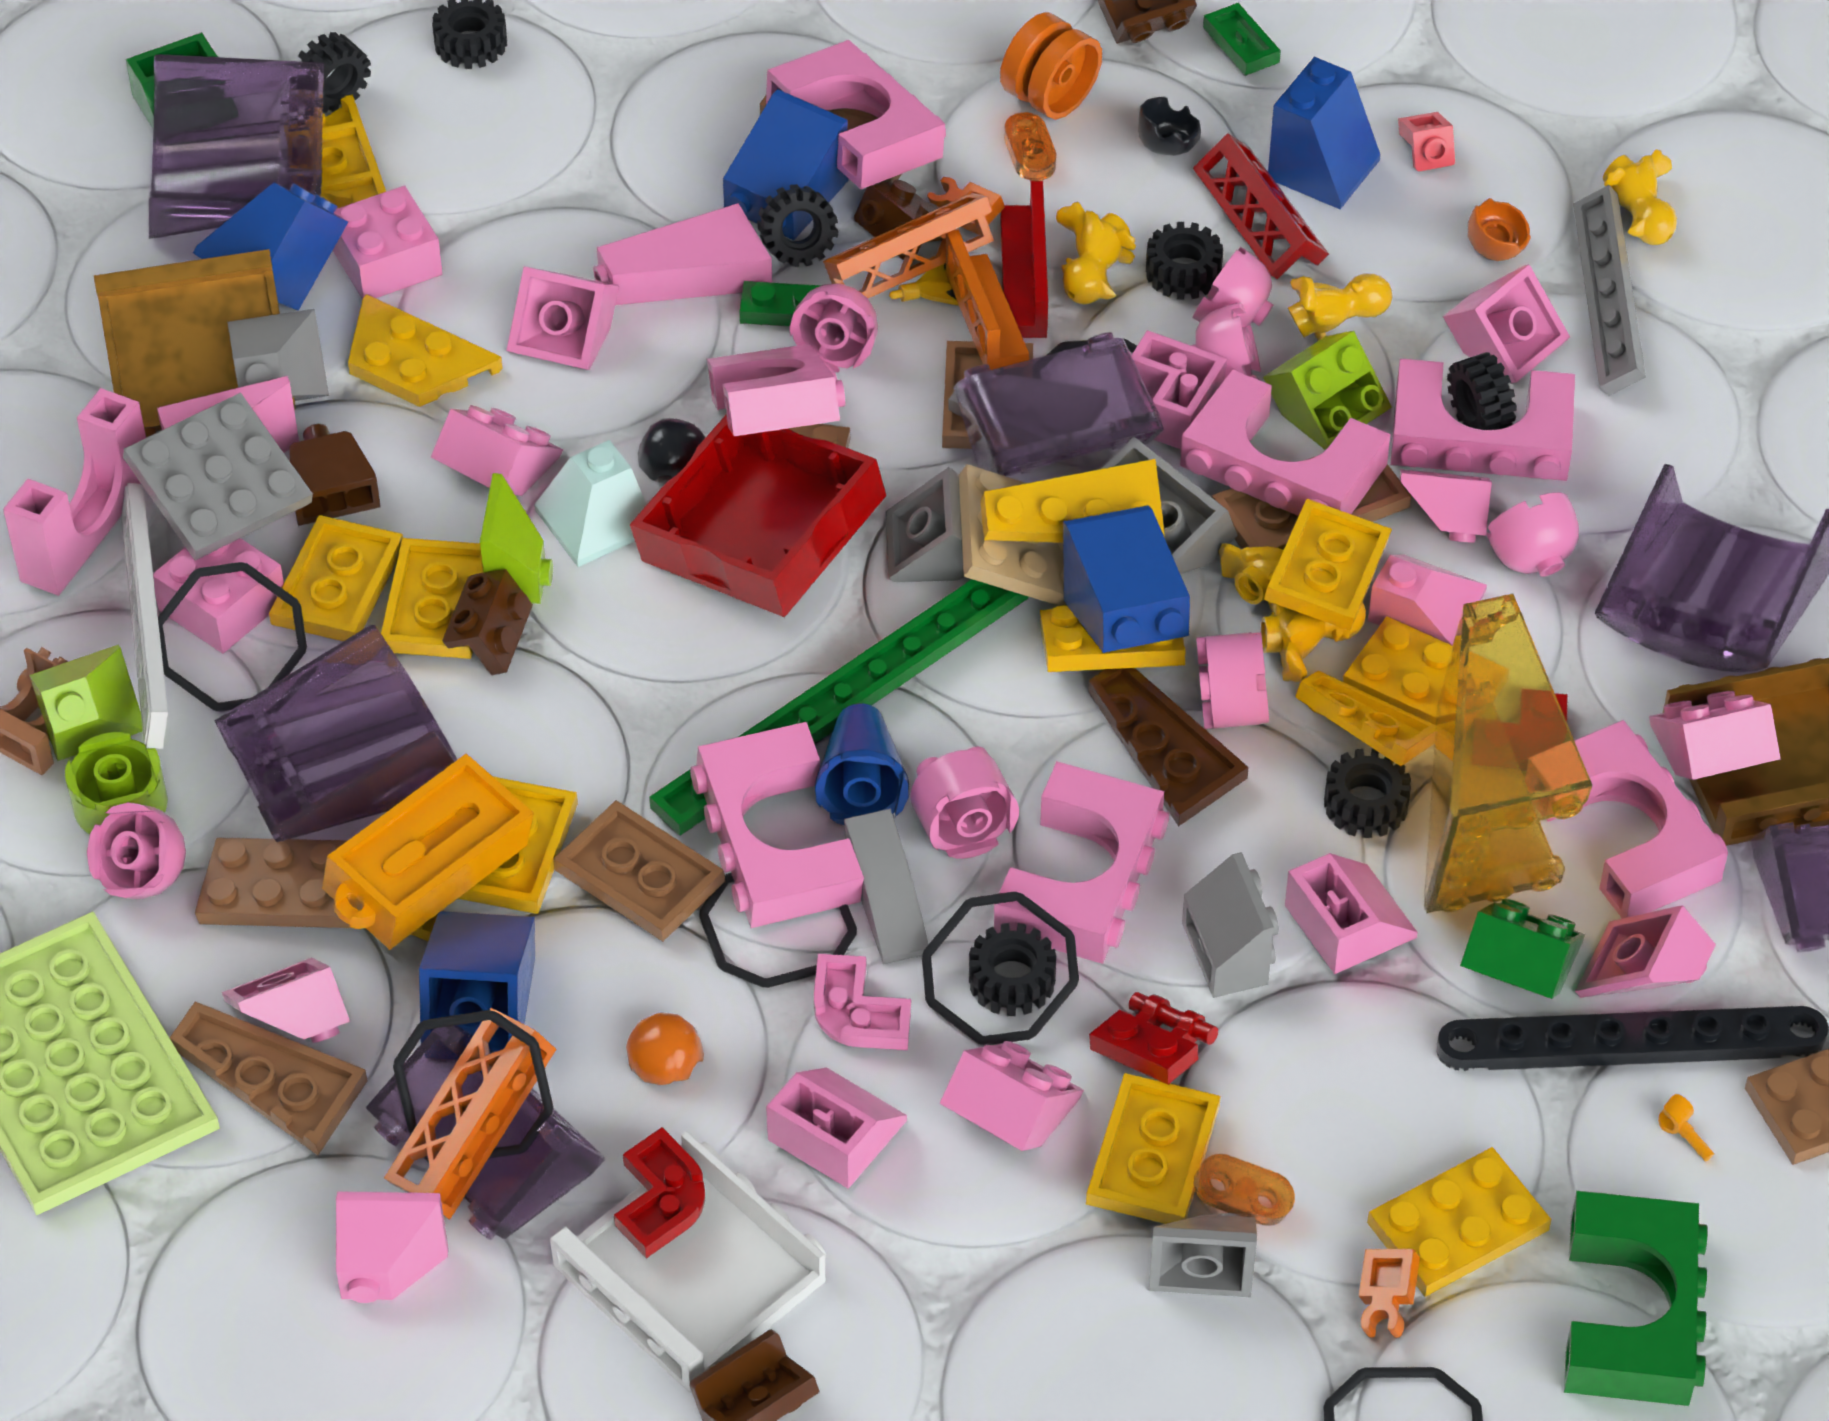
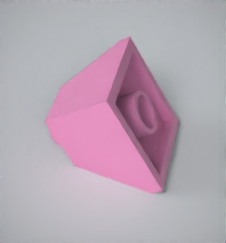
[1443,264,1570,384]
[506,266,619,370]
[1400,469,1492,543]
[1368,554,1487,647]
[1575,905,1716,998]
[222,958,350,1043]
[336,1192,449,1303]

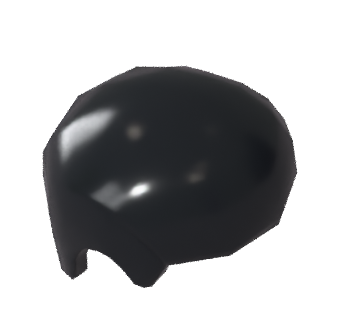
[1138,97,1201,156]
[638,418,705,480]

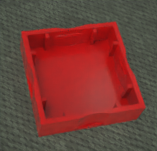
[630,414,886,618]

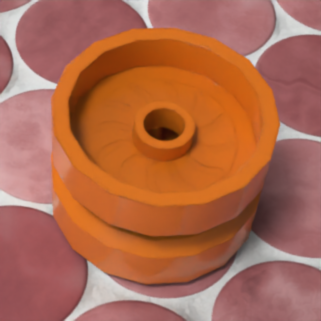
[1000,12,1102,120]

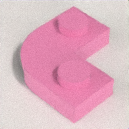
[814,954,911,1050]

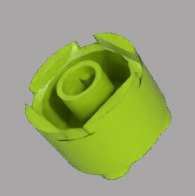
[65,732,168,834]

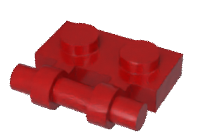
[1089,992,1218,1085]

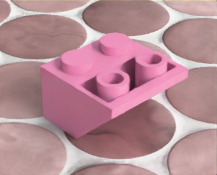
[431,405,563,496]
[1649,691,1780,780]
[1285,853,1418,974]
[940,1041,1084,1151]
[766,1067,907,1189]

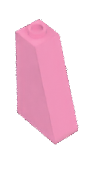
[593,203,772,305]

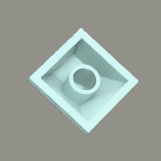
[534,440,647,567]

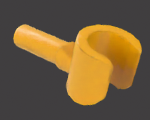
[1658,1094,1715,1162]

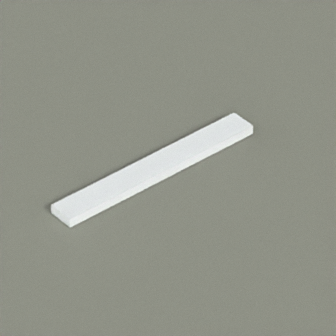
[121,483,168,749]

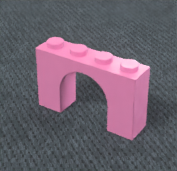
[766,40,946,189]
[707,344,845,436]
[1390,359,1575,481]
[1180,370,1390,516]
[3,388,146,596]
[1523,720,1728,918]
[690,722,864,928]
[994,761,1169,964]

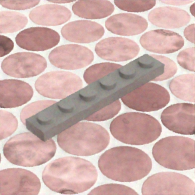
[1573,185,1646,396]

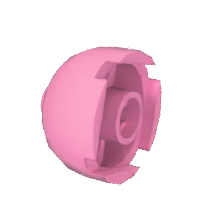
[1192,247,1274,327]
[789,284,878,372]
[1190,302,1262,381]
[1486,492,1579,577]
[87,802,186,899]

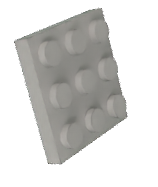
[123,393,313,561]

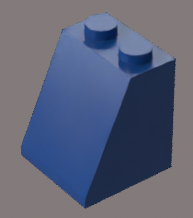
[1268,56,1381,210]
[723,89,849,240]
[193,182,348,311]
[1063,505,1190,653]
[419,911,535,1056]

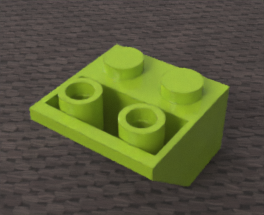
[1263,331,1392,450]

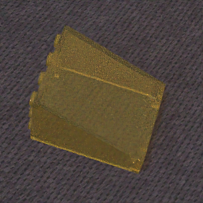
[1424,593,1593,913]

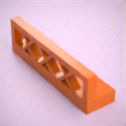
[823,193,994,298]
[946,230,1029,373]
[384,1008,557,1220]

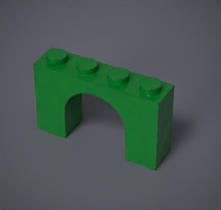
[1564,1190,1708,1406]

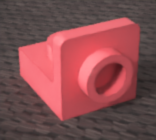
[1398,112,1455,171]

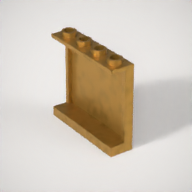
[93,249,296,438]
[1663,658,1829,846]

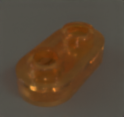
[1004,112,1057,181]
[1194,1154,1295,1226]

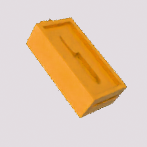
[322,753,534,950]

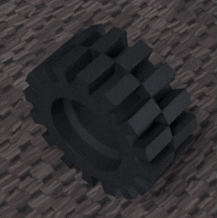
[432,0,507,69]
[291,32,371,113]
[757,184,839,267]
[1145,221,1223,300]
[1447,352,1517,430]
[1324,749,1411,838]
[969,923,1056,1016]

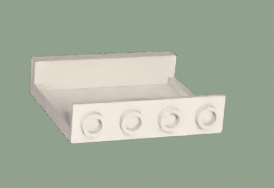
[550,1131,826,1392]

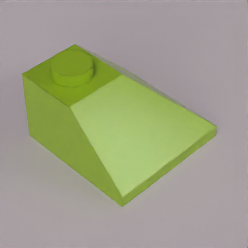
[480,473,553,604]
[29,644,143,761]

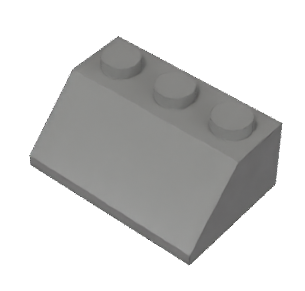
[1101,436,1238,573]

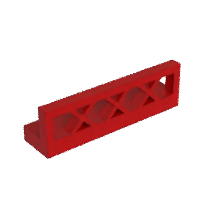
[1193,133,1329,279]
[1000,181,1048,338]

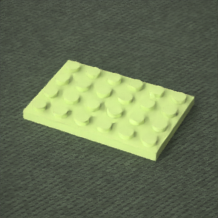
[0,912,220,1216]

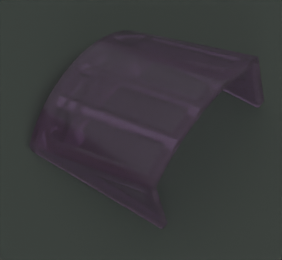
[148,54,324,239]
[1595,464,1829,672]
[214,625,458,842]

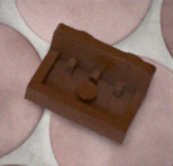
[1098,0,1197,44]
[854,180,943,262]
[442,569,533,675]
[689,1329,820,1421]

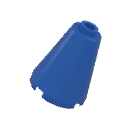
[815,704,909,825]

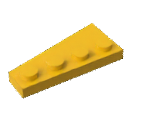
[980,459,1165,543]

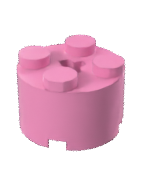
[1196,632,1269,729]
[910,746,1019,859]

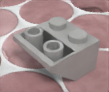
[1182,852,1279,998]

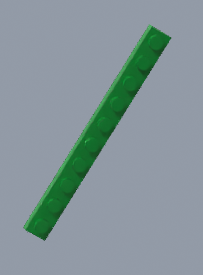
[649,579,1029,836]

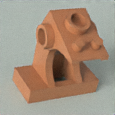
[0,647,68,775]

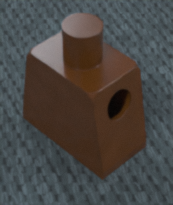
[289,424,381,526]

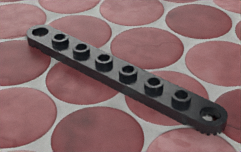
[1437,1006,1829,1071]

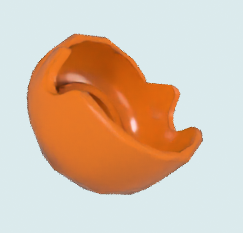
[1467,198,1531,261]
[626,1012,704,1085]

